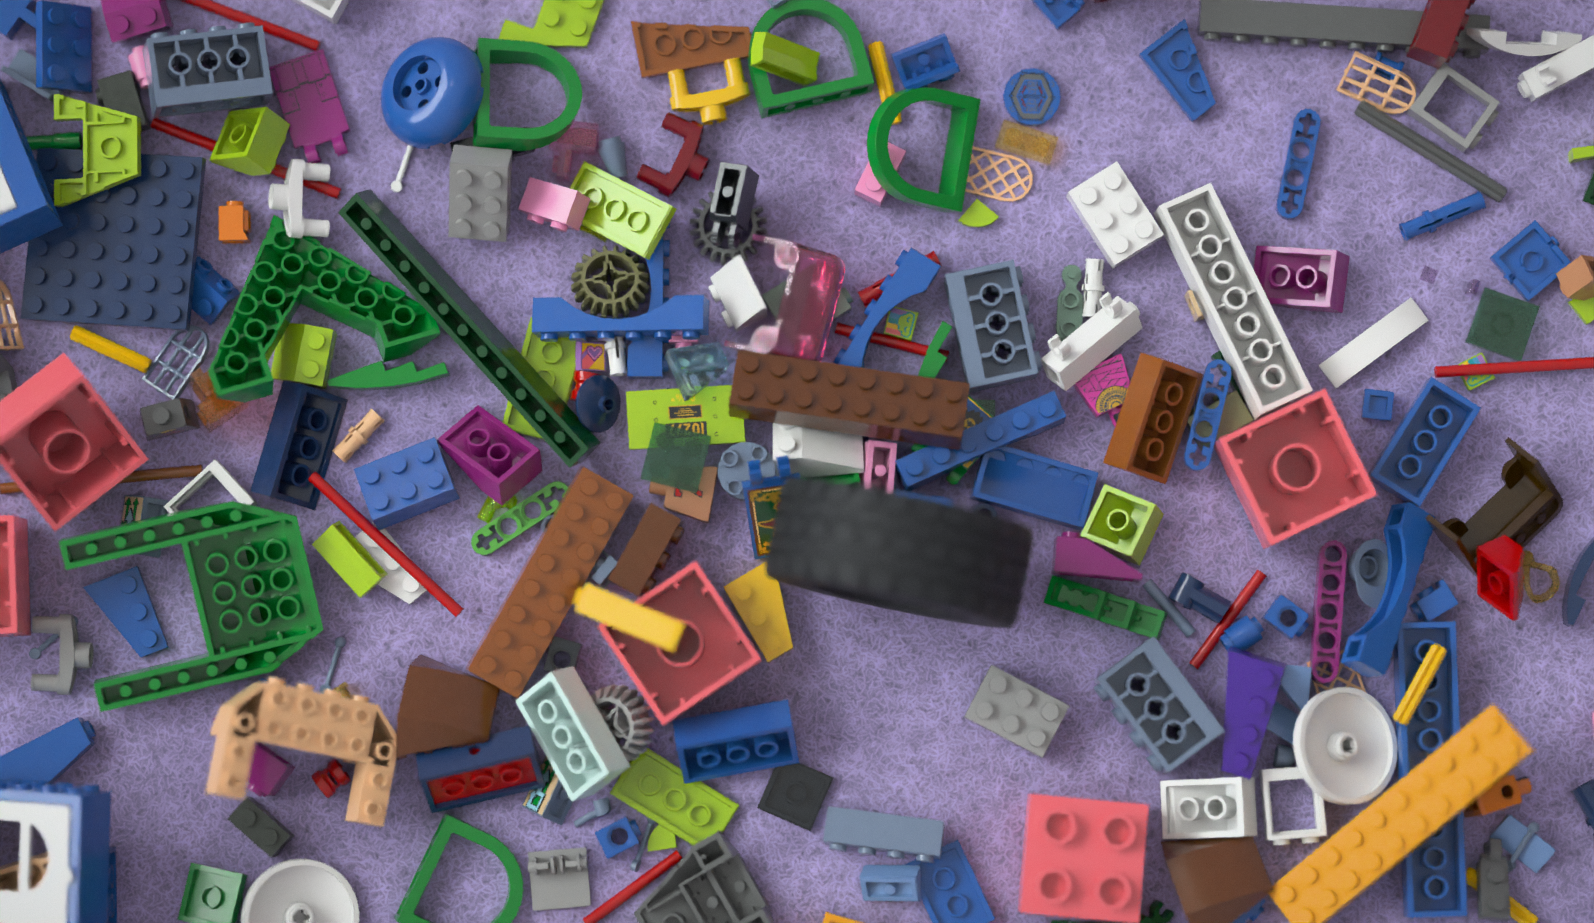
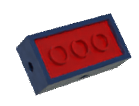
[415,725,545,813]

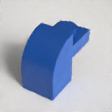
[0,0,36,40]

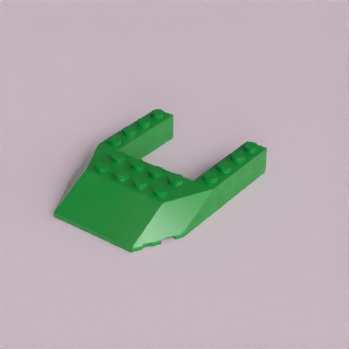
[59,501,324,712]

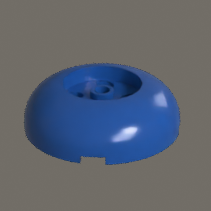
[381,37,484,149]

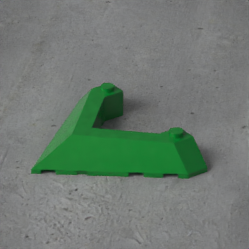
[208,215,440,403]

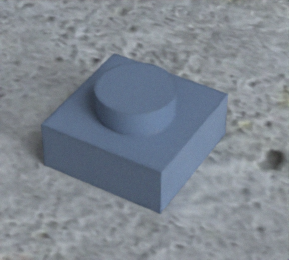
[591,555,617,586]

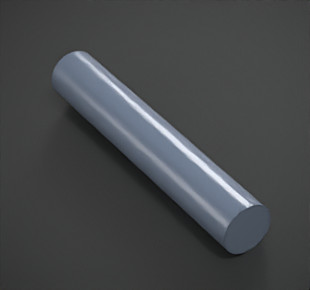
[1142,579,1196,638]

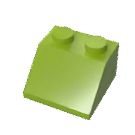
[209,106,290,176]
[271,323,338,389]
[1080,484,1164,566]

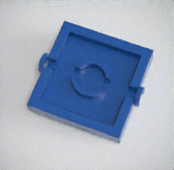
[1490,220,1571,302]

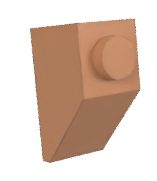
[1556,255,1594,300]

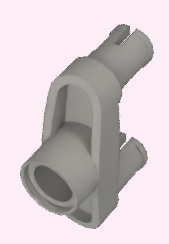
[31,614,94,695]

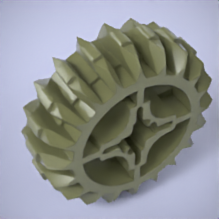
[571,244,649,319]

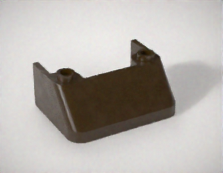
[1426,437,1563,577]

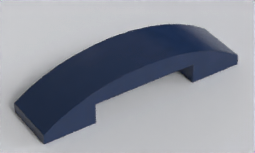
[1562,537,1594,627]

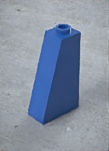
[0,717,96,803]

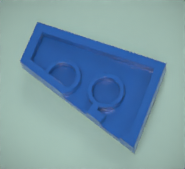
[1139,19,1216,123]
[83,566,169,658]

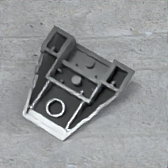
[634,830,774,923]

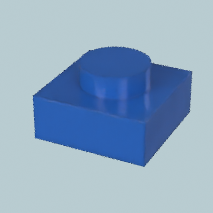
[1361,389,1394,422]

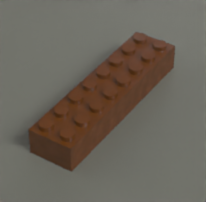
[729,350,970,450]

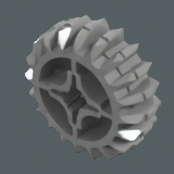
[591,684,655,761]

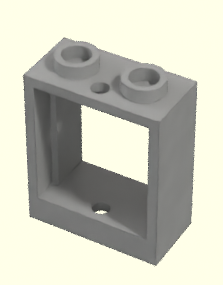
[1407,63,1500,153]

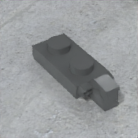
[1476,838,1510,922]

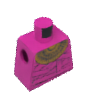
[1073,354,1130,427]

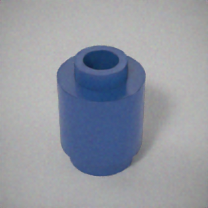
[1219,615,1264,651]

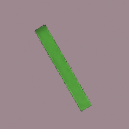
[471,481,568,555]

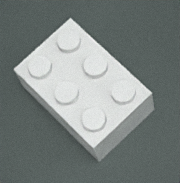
[1066,162,1164,269]

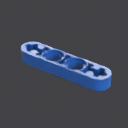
[1276,109,1321,220]
[1184,359,1232,471]

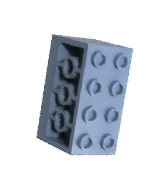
[142,22,273,118]
[944,260,1042,393]
[1093,636,1225,773]

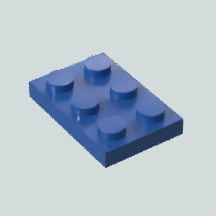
[36,0,92,93]

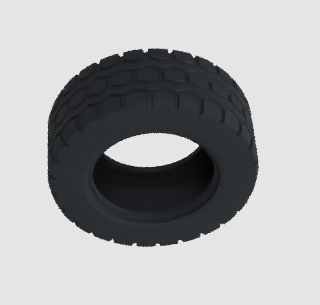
[765,477,1033,628]

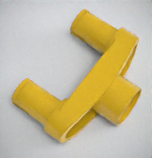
[667,58,750,125]

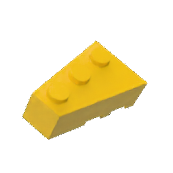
[723,562,793,663]

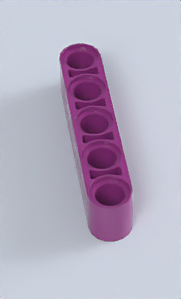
[1309,540,1347,685]

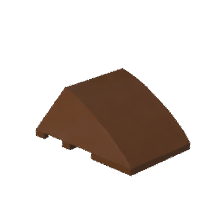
[397,654,500,759]
[1161,836,1274,923]

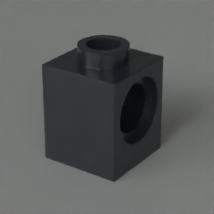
[544,636,583,672]

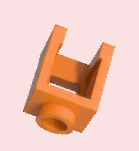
[218,201,251,244]

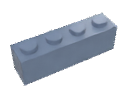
[823,806,945,863]

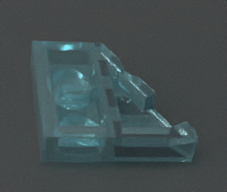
[665,342,729,401]

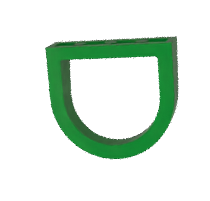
[748,0,875,119]
[473,37,582,151]
[867,87,981,213]
[394,813,523,923]

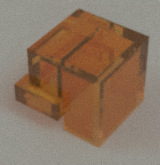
[189,368,249,433]

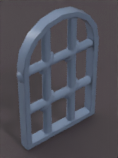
[142,325,210,399]

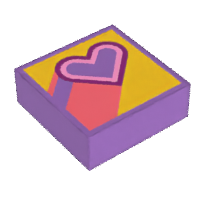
[575,341,606,372]

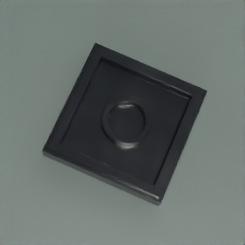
[757,763,833,831]

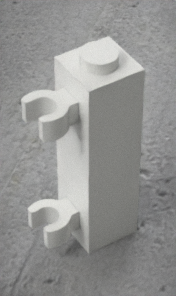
[1517,35,1594,103]
[1041,292,1142,391]

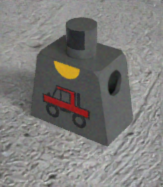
[140,398,200,442]

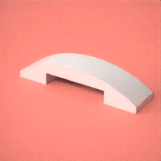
[1466,28,1582,56]
[1319,298,1428,389]

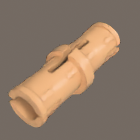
[332,408,385,463]

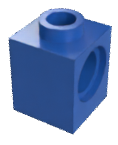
[1261,594,1309,639]
[595,817,642,859]

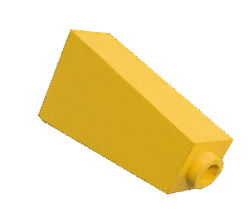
[572,583,686,653]

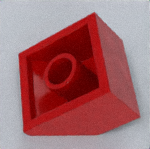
[1477,535,1524,622]

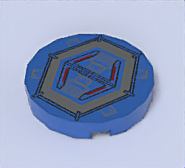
[1003,68,1061,126]

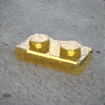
[995,120,1059,166]

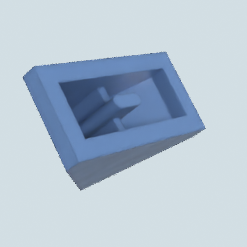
[1280,665,1312,712]

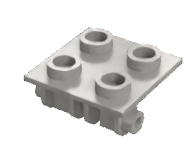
[528,847,591,911]

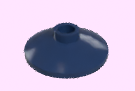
[576,375,621,433]

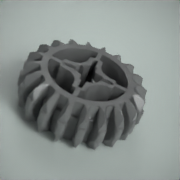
[689,191,767,266]

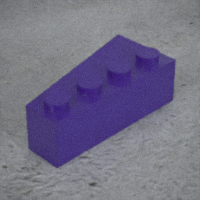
[1222,647,1287,779]

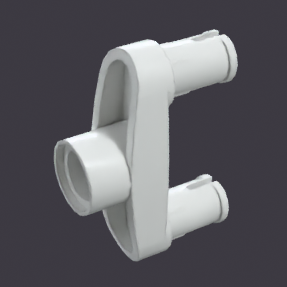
[268,159,330,238]

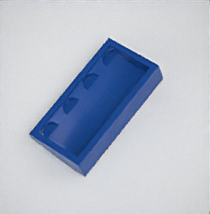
[969,446,1098,531]

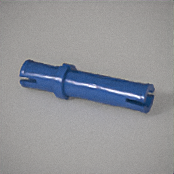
[1399,191,1486,241]

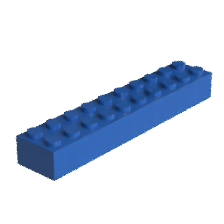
[1393,621,1467,918]

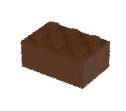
[608,503,685,598]

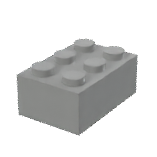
[449,145,512,242]
[964,665,1069,758]

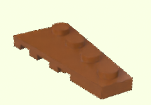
[631,21,751,79]

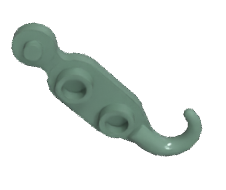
[1056,265,1084,342]

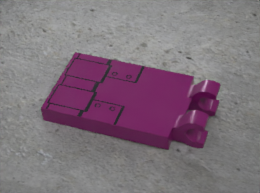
[269,49,350,164]

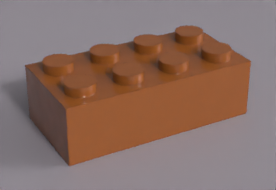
[1103,352,1203,484]

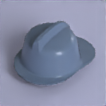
[1347,538,1388,609]

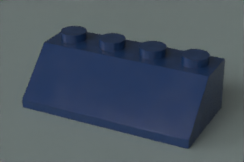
[250,380,348,510]

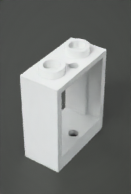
[164,459,258,513]
[1259,767,1327,845]

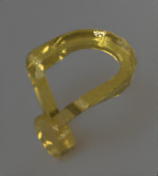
[1523,550,1560,603]

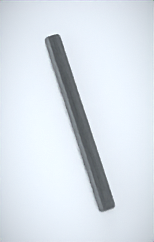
[1354,101,1507,202]

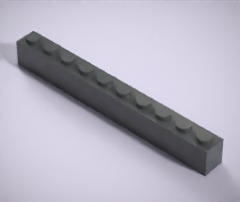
[1197,0,1490,59]

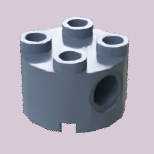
[718,442,776,501]

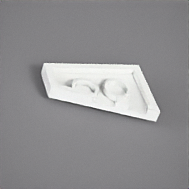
[355,522,427,605]

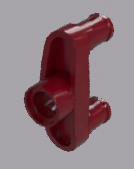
[636,112,710,198]

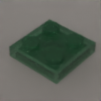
[1464,287,1540,361]
[640,422,712,494]

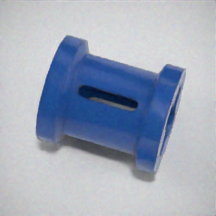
[1370,51,1404,80]

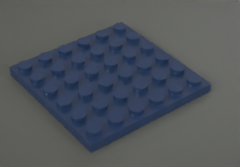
[20,148,206,331]

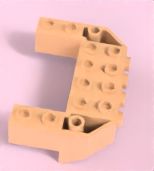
[205,677,397,827]

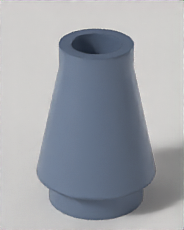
[597,136,628,178]

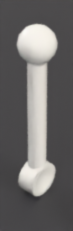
[391,145,413,192]

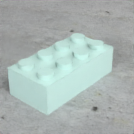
[515,666,630,801]

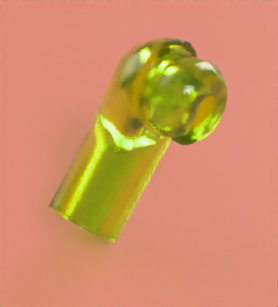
[476,495,517,524]

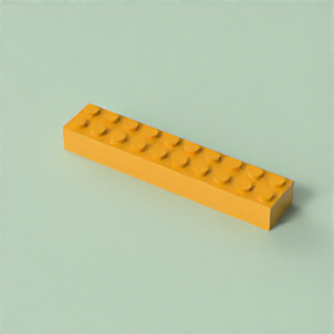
[1269,704,1536,923]

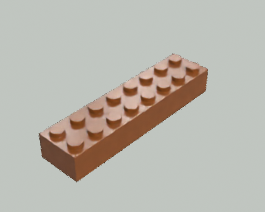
[466,466,634,698]

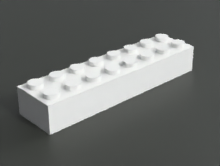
[1154,183,1313,421]

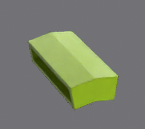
[751,32,820,86]
[312,521,388,598]

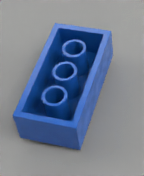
[1368,377,1481,507]
[672,699,799,784]

